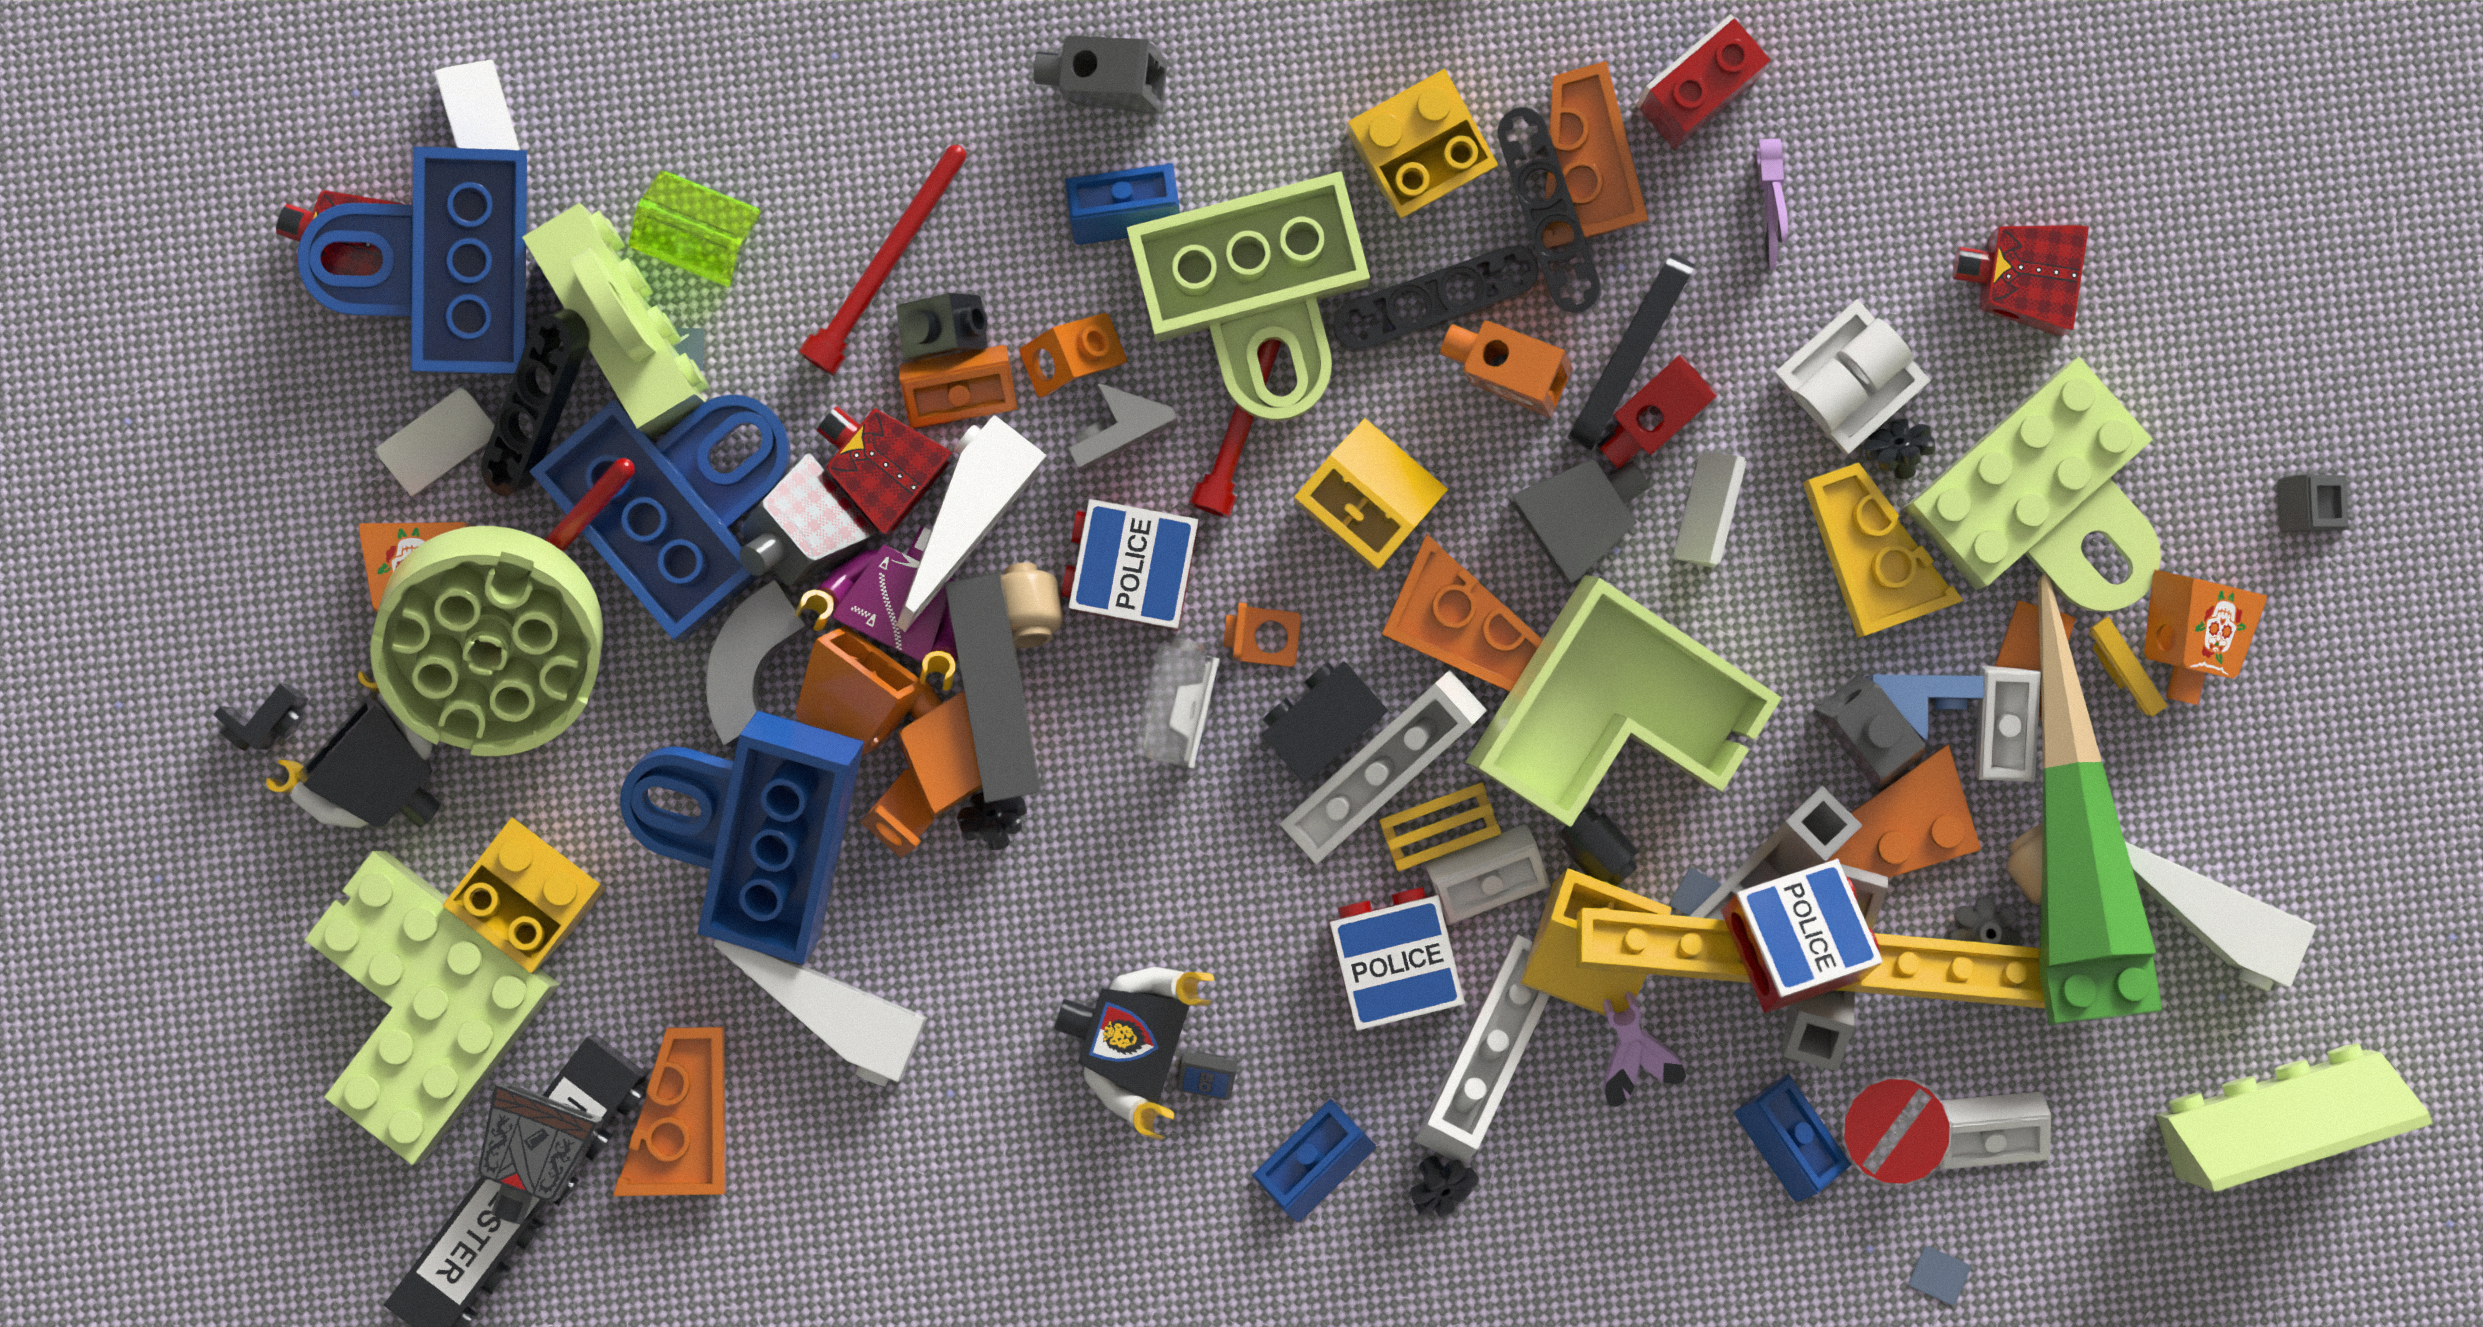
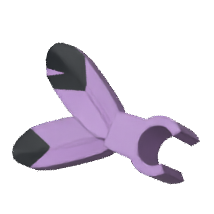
[1756,138,1788,270]
[1603,991,1686,1107]

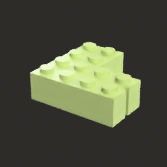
[1466,575,1782,827]
[304,851,560,1165]

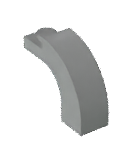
[706,579,811,747]
[1689,785,1863,920]
[1783,864,1888,1072]

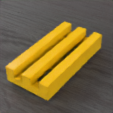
[1379,782,1502,872]

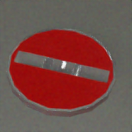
[1841,1076,1953,1187]

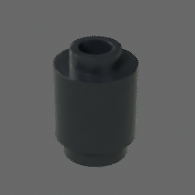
[1558,805,1639,886]

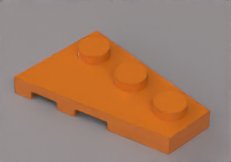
[1543,61,1650,250]
[1381,534,1543,692]
[1825,744,1981,878]
[613,1026,726,1196]

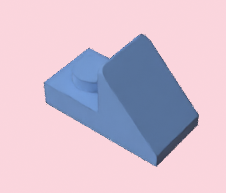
[1865,674,1984,742]

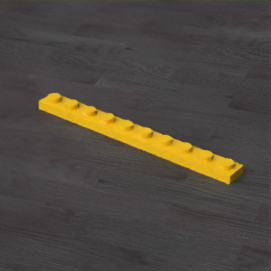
[1576,907,2045,1008]

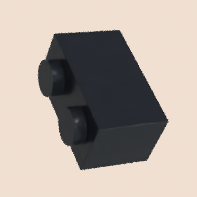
[1261,661,1389,785]

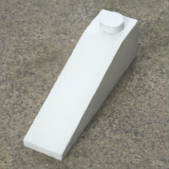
[896,415,1046,632]
[1280,670,1487,865]
[2125,842,2317,992]
[1414,934,1550,1165]
[714,939,928,1086]

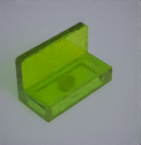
[628,171,761,287]

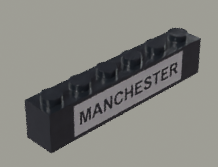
[384,1034,648,1327]

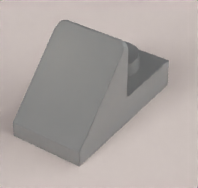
[1068,384,1178,473]

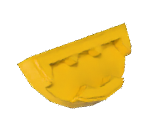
[2088,616,2167,717]

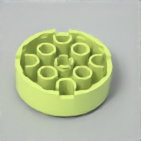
[370,526,603,756]

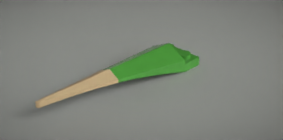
[2037,573,2162,1026]

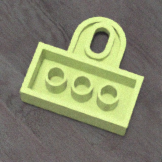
[1126,171,1370,421]
[522,203,709,439]
[1903,357,2161,612]

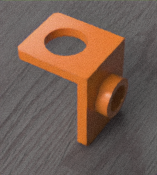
[1019,313,1127,398]
[1223,603,1301,667]
[860,769,935,858]

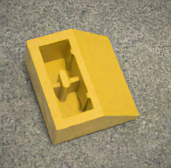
[1346,68,1498,219]
[1293,418,1448,573]
[442,817,606,974]
[1519,868,1672,1016]

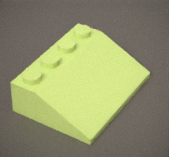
[2156,1043,2433,1192]

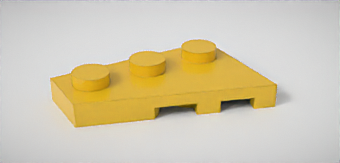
[1803,463,1964,638]

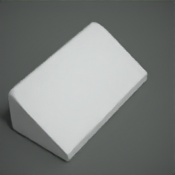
[434,59,520,150]
[374,386,495,498]
[1674,453,1747,568]
[1975,666,2041,782]
[1425,825,1551,925]
[1939,1092,2051,1170]

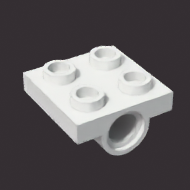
[1773,299,1931,455]

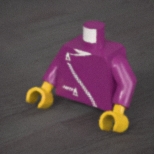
[795,526,958,691]

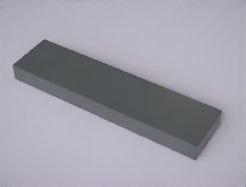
[945,572,1042,803]

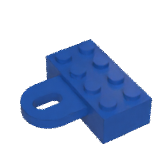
[297,146,527,375]
[529,395,790,643]
[620,710,864,965]

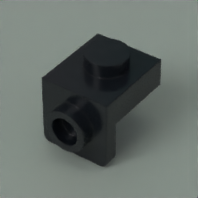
[896,293,988,360]
[213,683,309,751]

